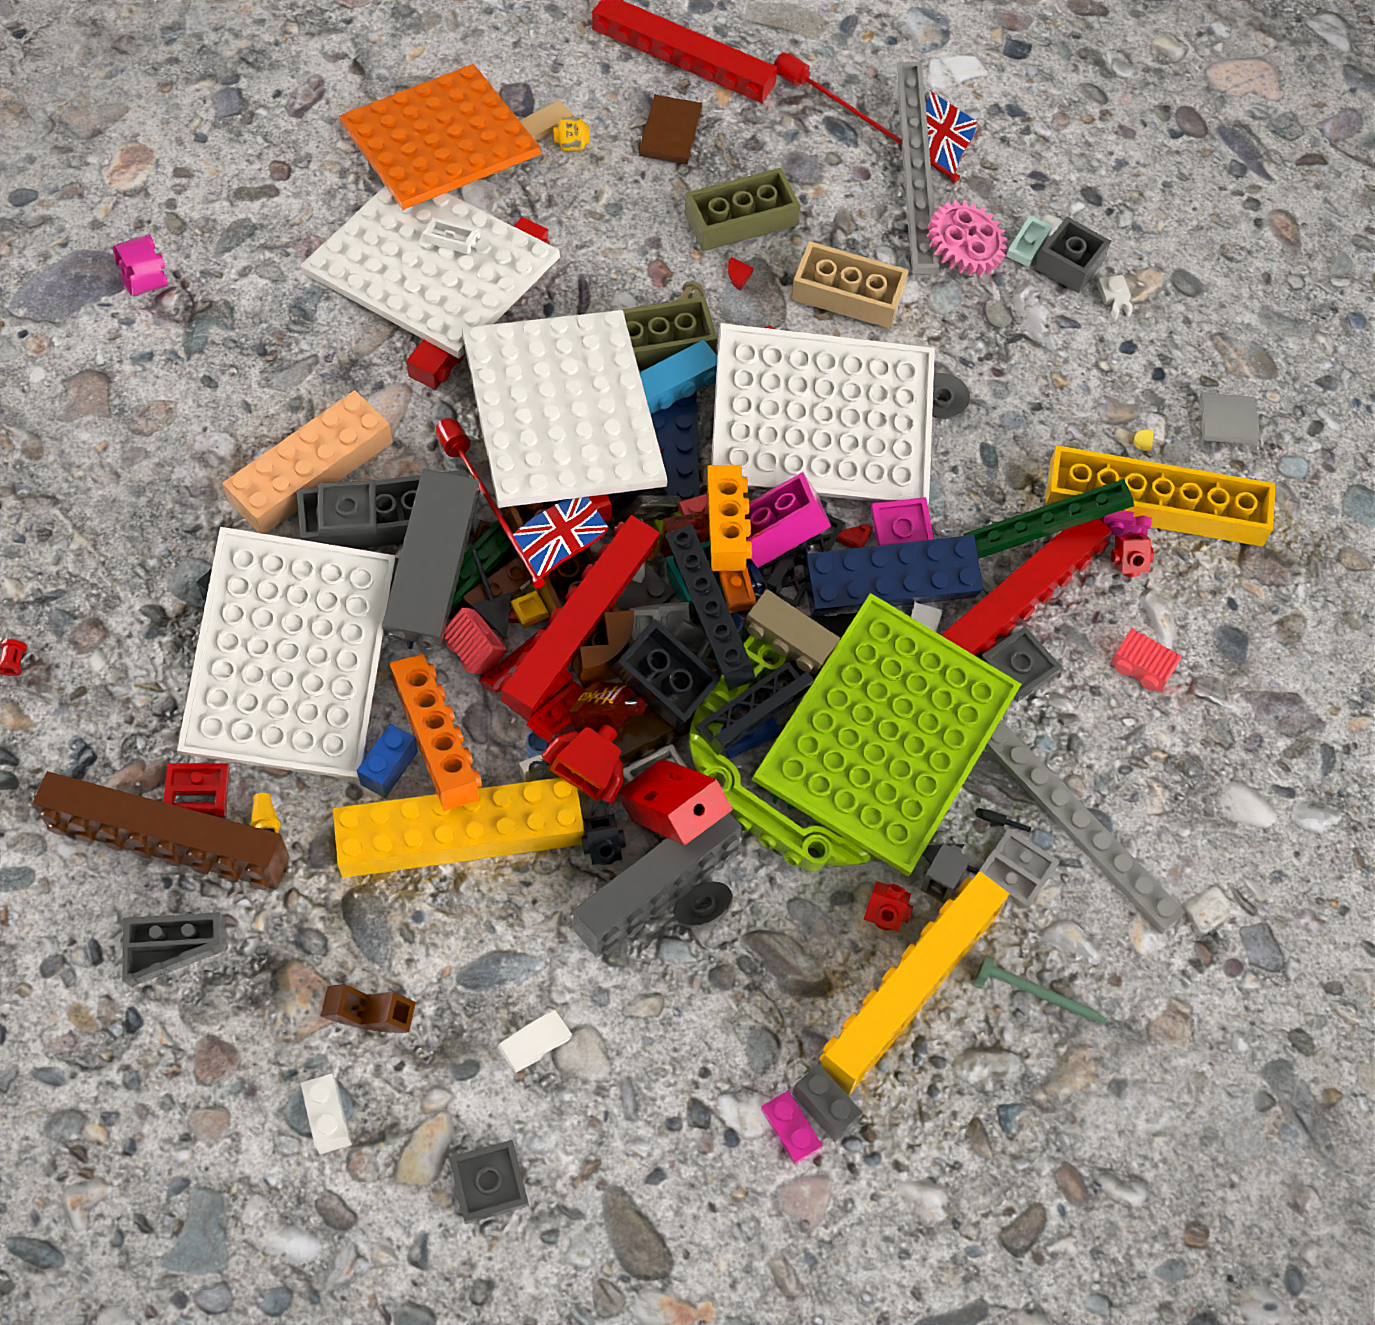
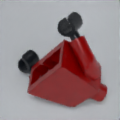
[528,725,623,816]

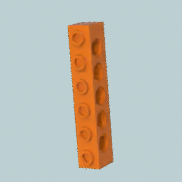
[389,653,482,811]

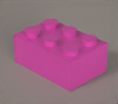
[745,472,831,568]

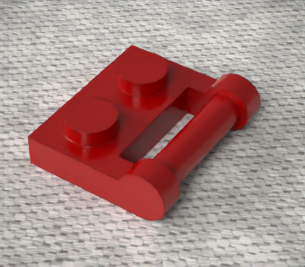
[163,763,230,817]

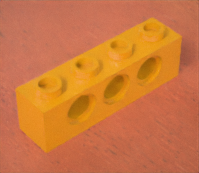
[707,465,752,571]

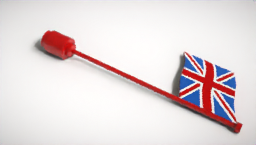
[774,52,977,184]
[436,418,608,588]

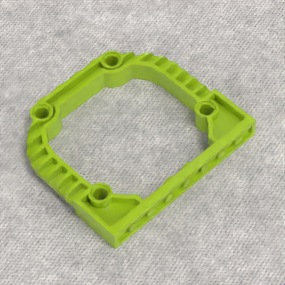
[689,635,877,872]

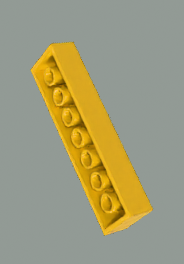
[1045,445,1276,547]
[333,777,584,878]
[819,871,1009,1096]

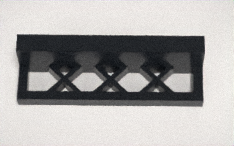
[766,499,846,608]
[695,661,815,756]

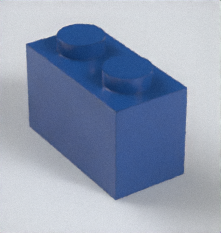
[357,723,418,799]

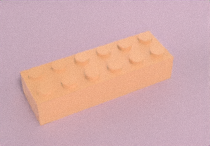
[222,390,393,534]

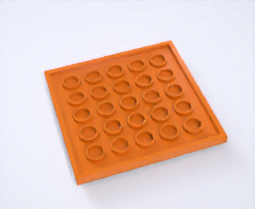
[339,64,541,210]

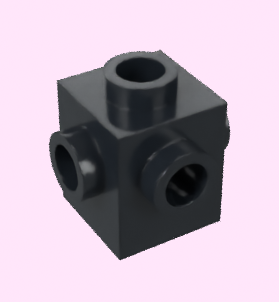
[581,814,626,865]

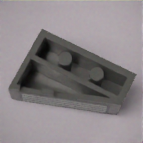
[122,912,226,987]

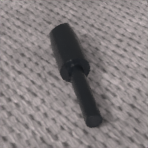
[975,808,1031,833]

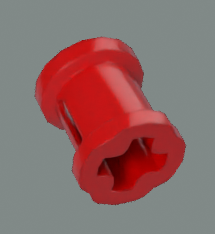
[0,639,27,676]

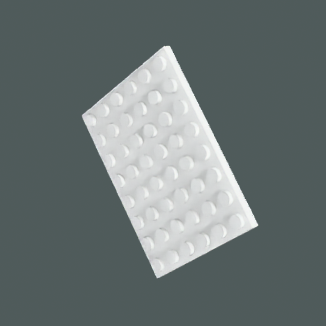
[300,186,560,358]
[462,310,667,508]
[711,323,935,504]
[177,527,396,780]

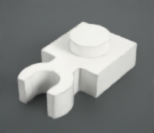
[1097,275,1133,319]

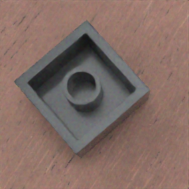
[1035,216,1111,293]

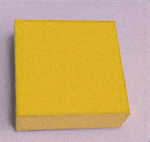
[510,590,549,628]

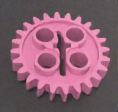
[927,200,1008,276]

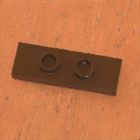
[463,556,532,619]

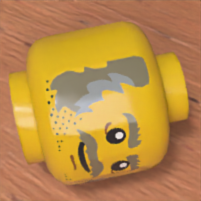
[553,118,589,152]

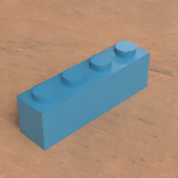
[639,340,718,414]

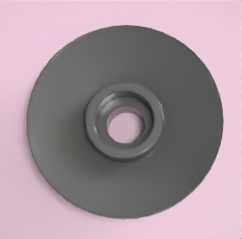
[932,373,970,419]
[674,882,733,928]

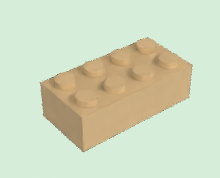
[791,241,909,329]

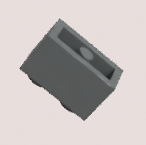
[920,843,971,904]
[792,1064,863,1143]

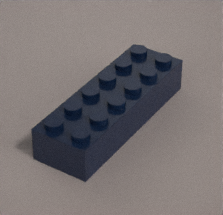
[802,535,983,616]

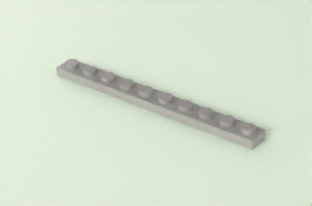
[896,62,939,274]
[985,720,1186,934]

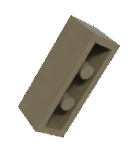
[743,589,840,676]

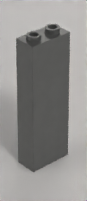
[382,469,480,648]

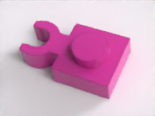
[1101,510,1152,536]

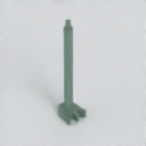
[973,954,1107,1024]

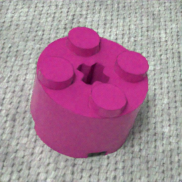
[113,234,168,296]

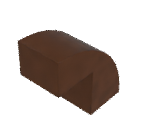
[577,610,634,680]
[320,984,416,1033]

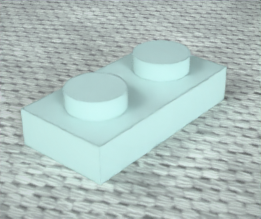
[1006,216,1052,267]

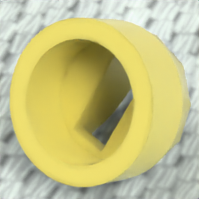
[1134,429,1154,452]

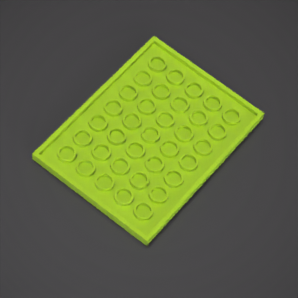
[752,593,1021,877]

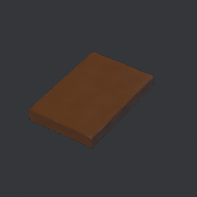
[639,94,703,165]

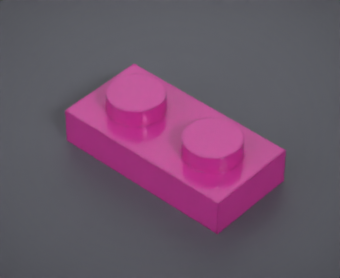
[761,1090,823,1165]

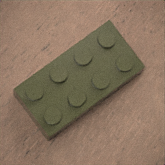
[685,168,800,251]
[615,296,717,370]

